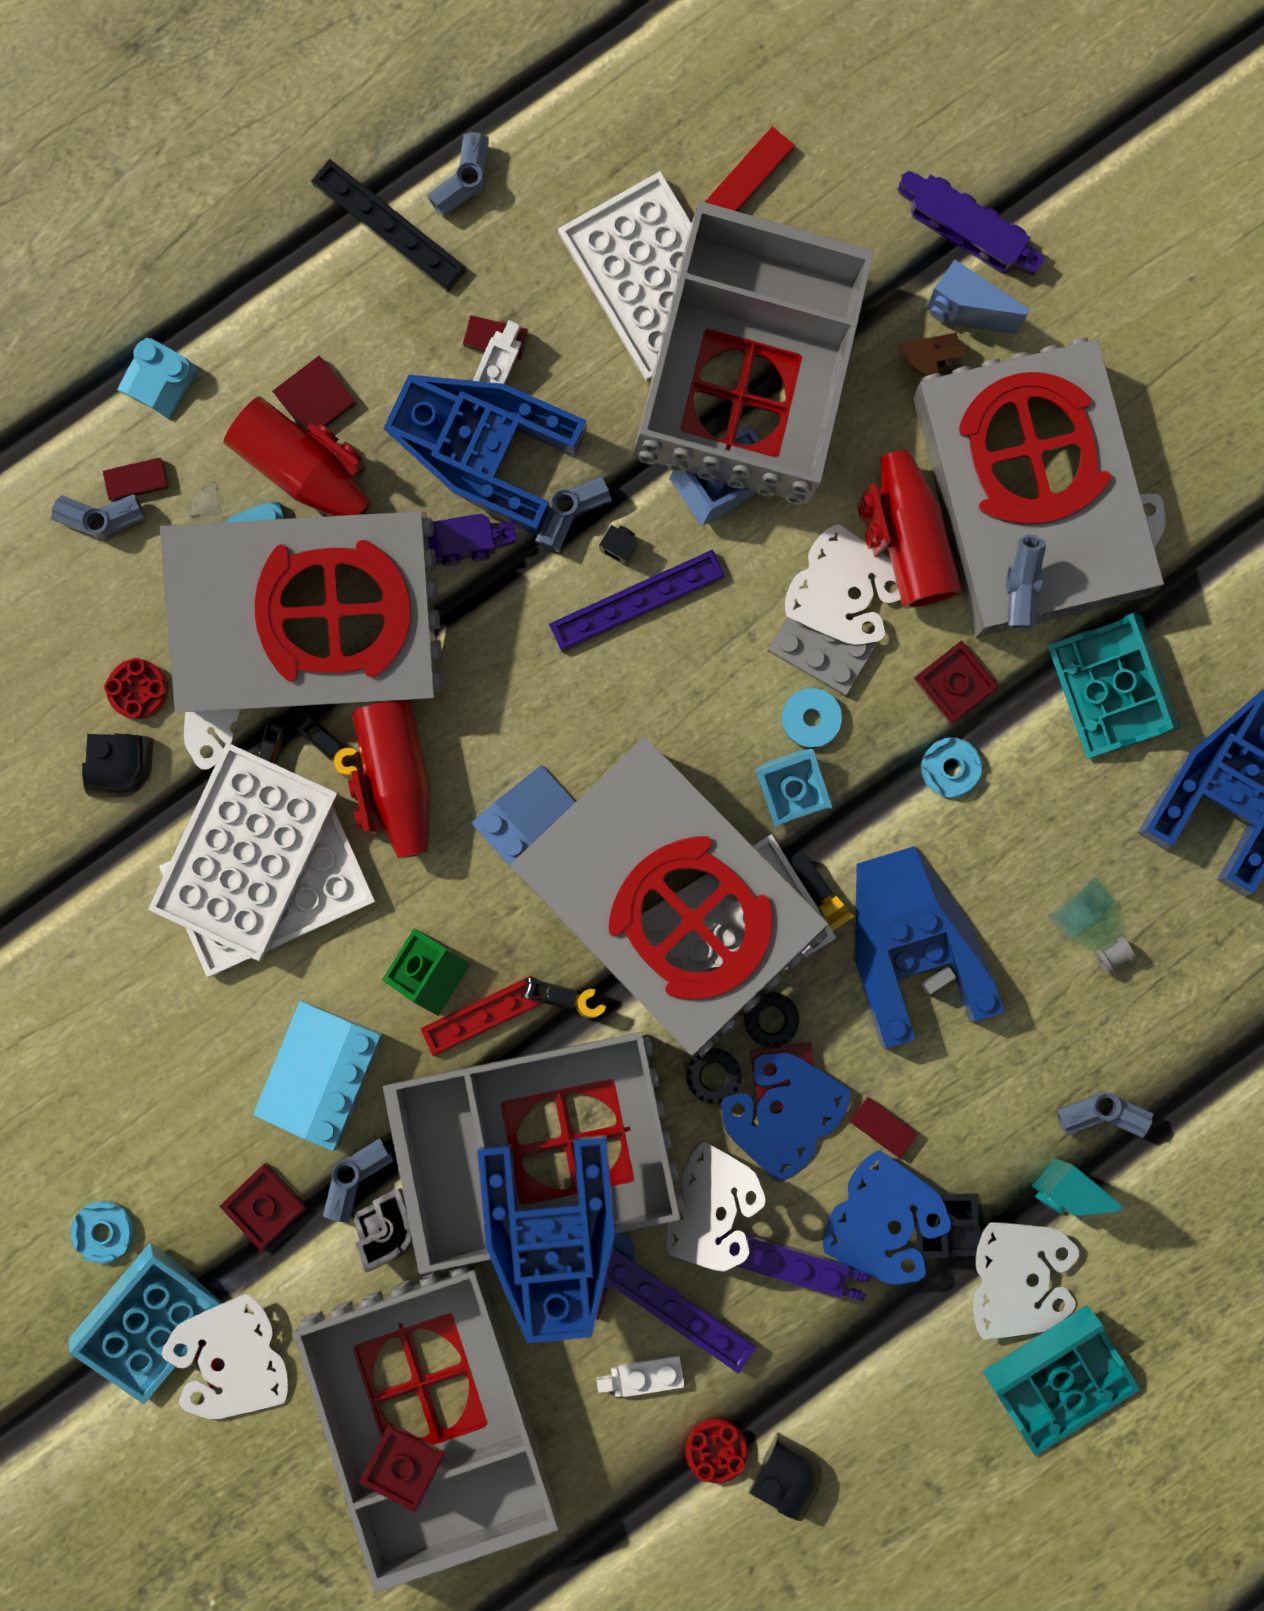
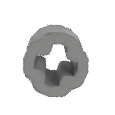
[1094,936,1136,975]

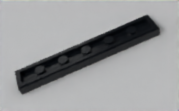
[311,159,466,293]

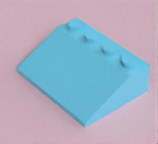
[253,1000,385,1151]
[69,1242,223,1404]

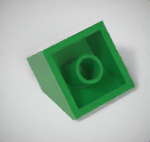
[382,928,471,1016]

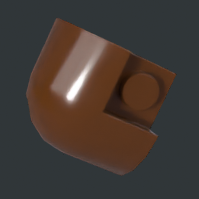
[898,333,967,374]

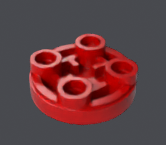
[104,658,168,720]
[685,1418,748,1483]

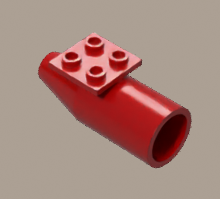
[223,396,371,516]
[857,450,962,609]
[348,700,430,859]

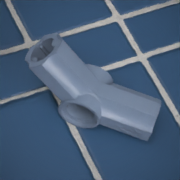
[427,132,489,218]
[535,477,612,552]
[51,494,146,540]
[1006,535,1046,629]
[1056,1092,1153,1138]
[323,1137,394,1223]

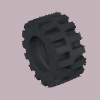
[744,992,800,1047]
[686,1048,742,1104]

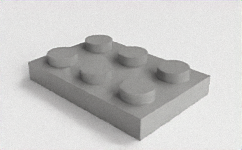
[768,601,877,696]

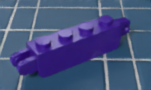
[898,171,1045,276]
[358,514,517,569]
[716,1229,871,1301]

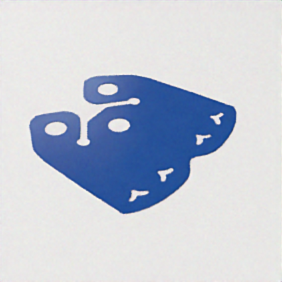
[721,1053,851,1181]
[823,1151,951,1285]

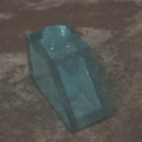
[1047,878,1115,939]

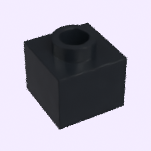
[599,525,638,566]

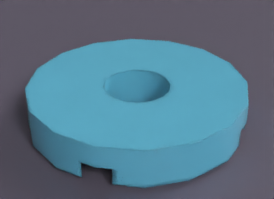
[781,688,842,749]
[921,738,982,798]
[70,1200,134,1264]

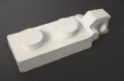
[473,320,521,384]
[596,1354,684,1397]

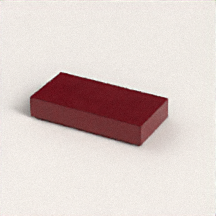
[463,315,528,360]
[102,457,169,502]
[849,1097,917,1159]

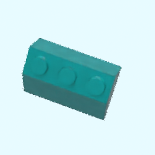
[1031,1158,1123,1216]

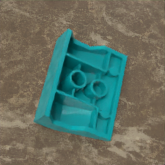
[1048,613,1181,759]
[982,1305,1140,1456]

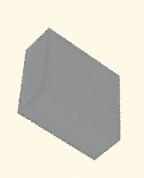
[920,967,956,994]

